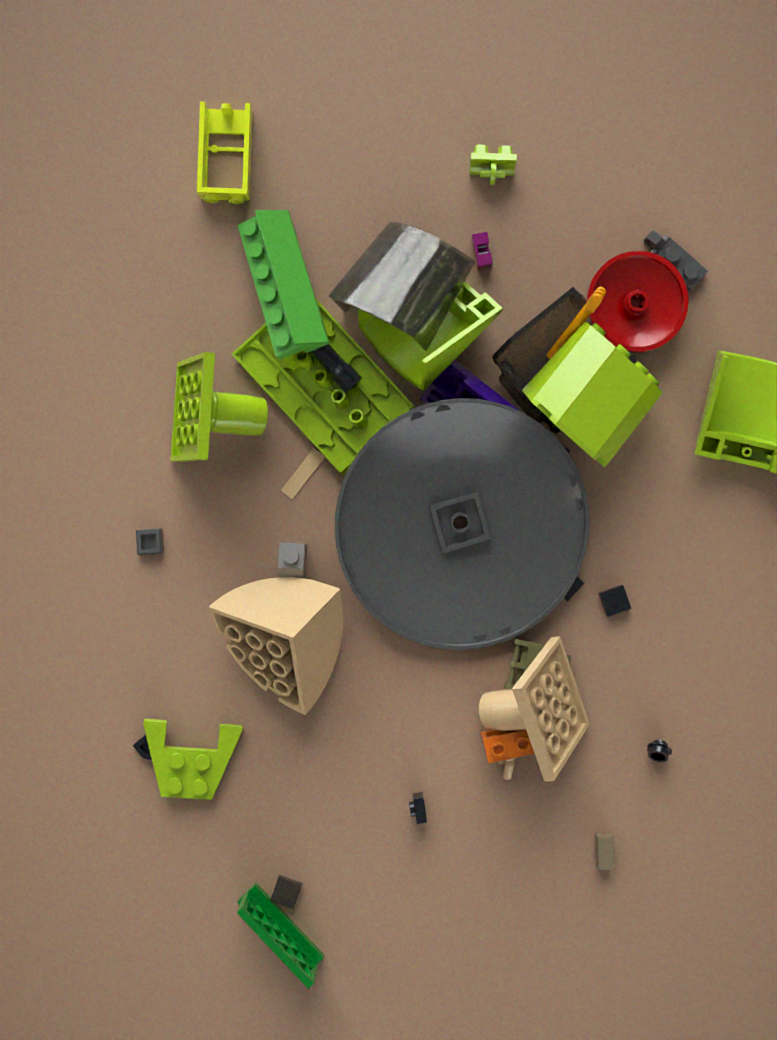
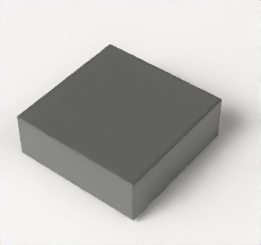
[136,529,164,555]

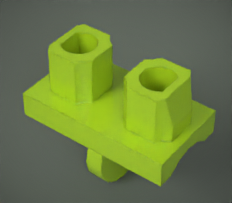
[469,145,517,185]

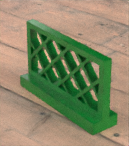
[237,883,324,989]

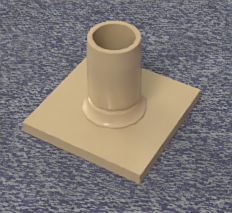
[479,636,590,781]

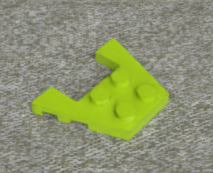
[143,719,242,800]

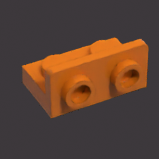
[480,730,535,763]

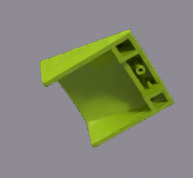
[357,247,503,391]
[694,350,777,474]

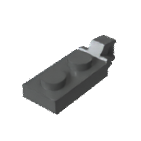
[643,230,708,291]

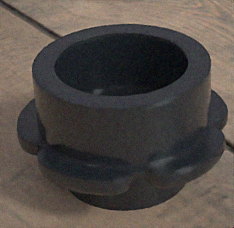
[647,740,672,762]

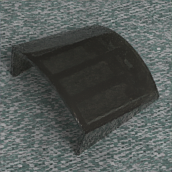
[329,222,475,351]

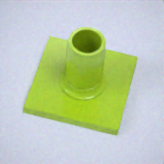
[170,352,268,462]

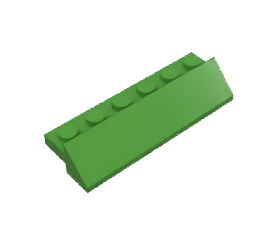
[238,210,330,360]

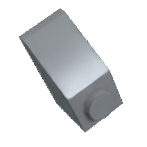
[278,542,307,578]

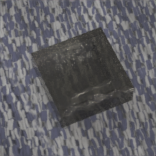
[270,875,303,909]

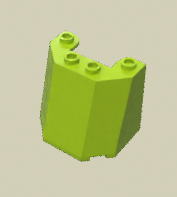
[522,321,663,467]

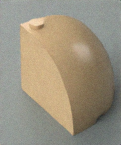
[209,577,343,715]

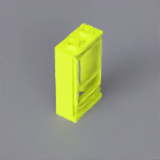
[197,101,253,204]

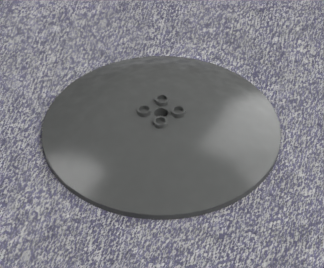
[335,398,590,650]

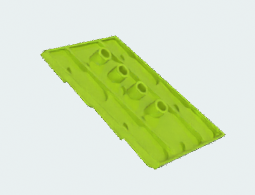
[232,299,415,475]

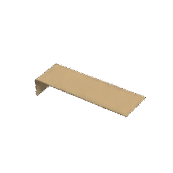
[280,448,324,499]

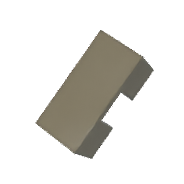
[595,833,614,870]

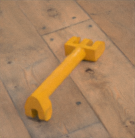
[546,287,606,359]

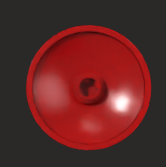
[586,251,689,353]

